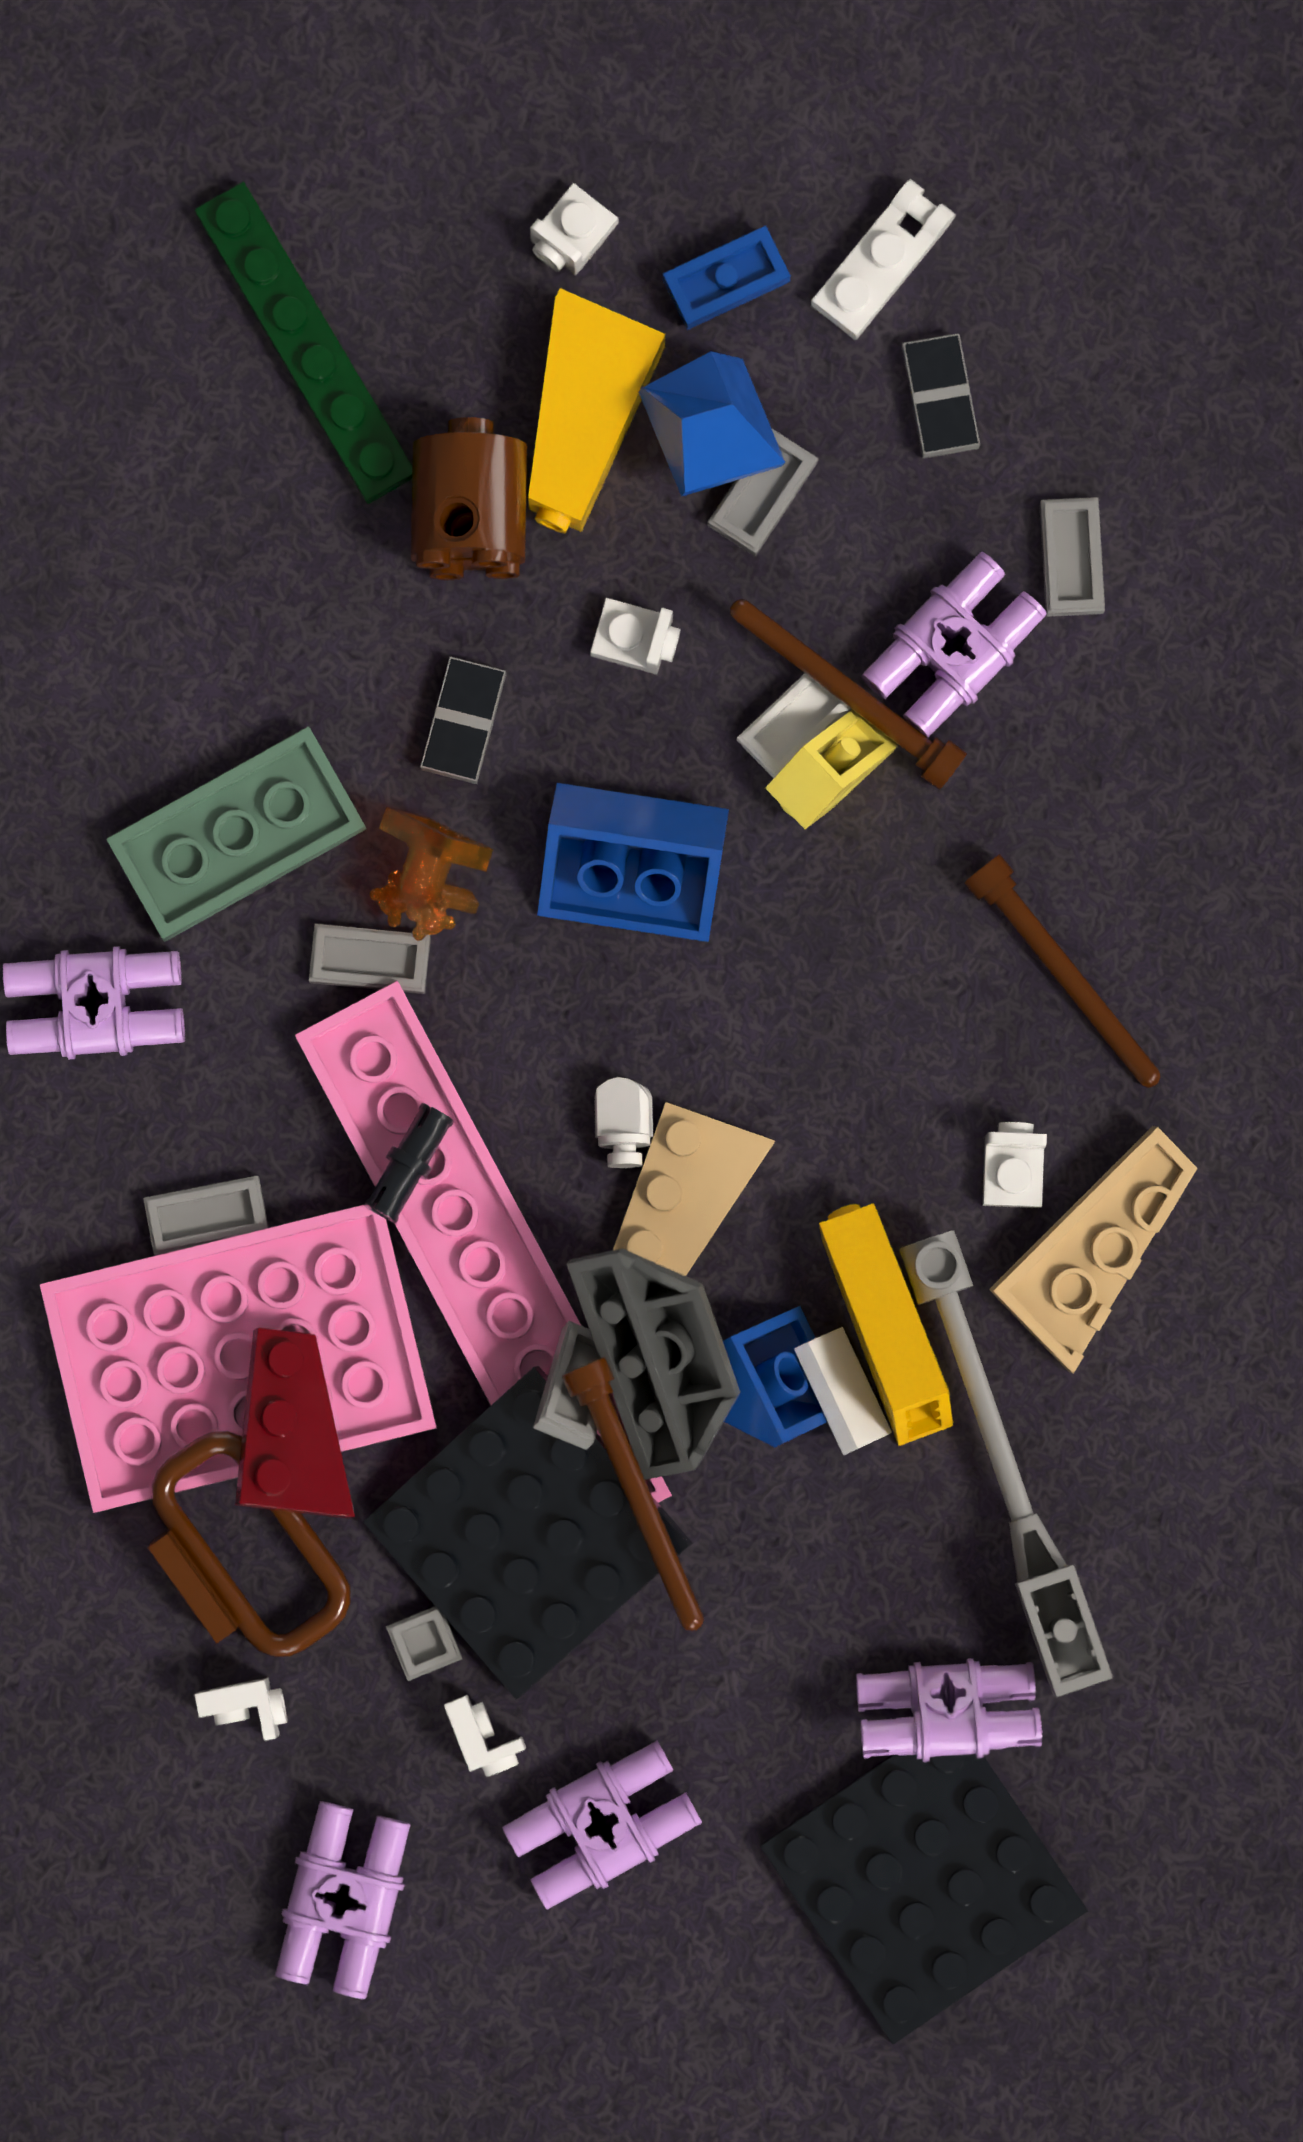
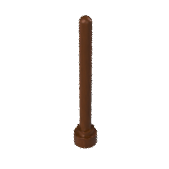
[730,599,967,790]
[964,854,1160,1088]
[562,1357,704,1631]

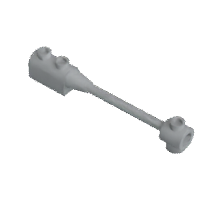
[899,1230,1113,1697]

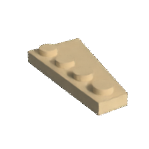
[613,1102,775,1276]
[989,1126,1197,1374]

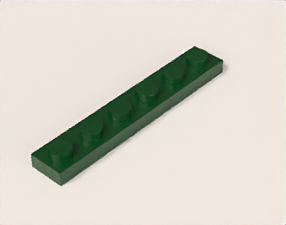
[194,182,413,505]

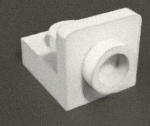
[530,183,618,276]
[591,598,681,674]
[982,1122,1047,1208]
[195,1677,287,1741]
[444,1695,526,1777]

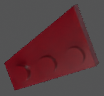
[235,1327,355,1519]

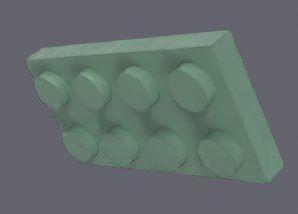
[106,726,366,942]

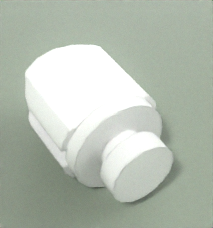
[595,1077,653,1168]

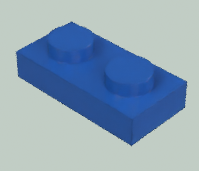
[662,226,791,330]

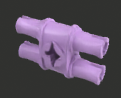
[861,552,1047,738]
[3,946,185,1060]
[856,1659,1042,1762]
[502,1741,702,1910]
[275,1801,410,1999]

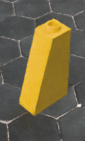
[528,288,665,533]
[819,1203,953,1446]

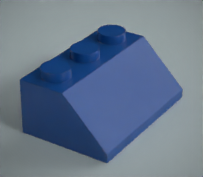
[537,783,729,942]

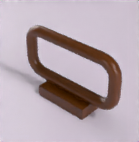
[148,1431,351,1657]

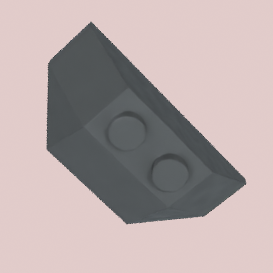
[566,1248,740,1480]

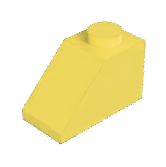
[766,710,898,830]

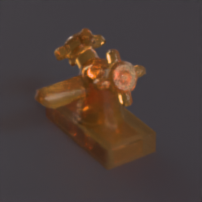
[369,807,494,941]

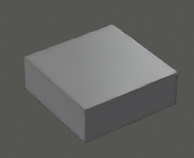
[386,1606,463,1681]

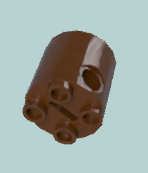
[411,417,527,580]

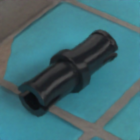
[364,1103,454,1223]

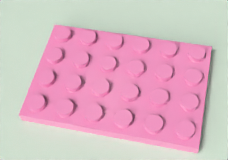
[40,1205,437,1513]

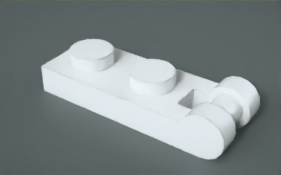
[811,179,956,340]

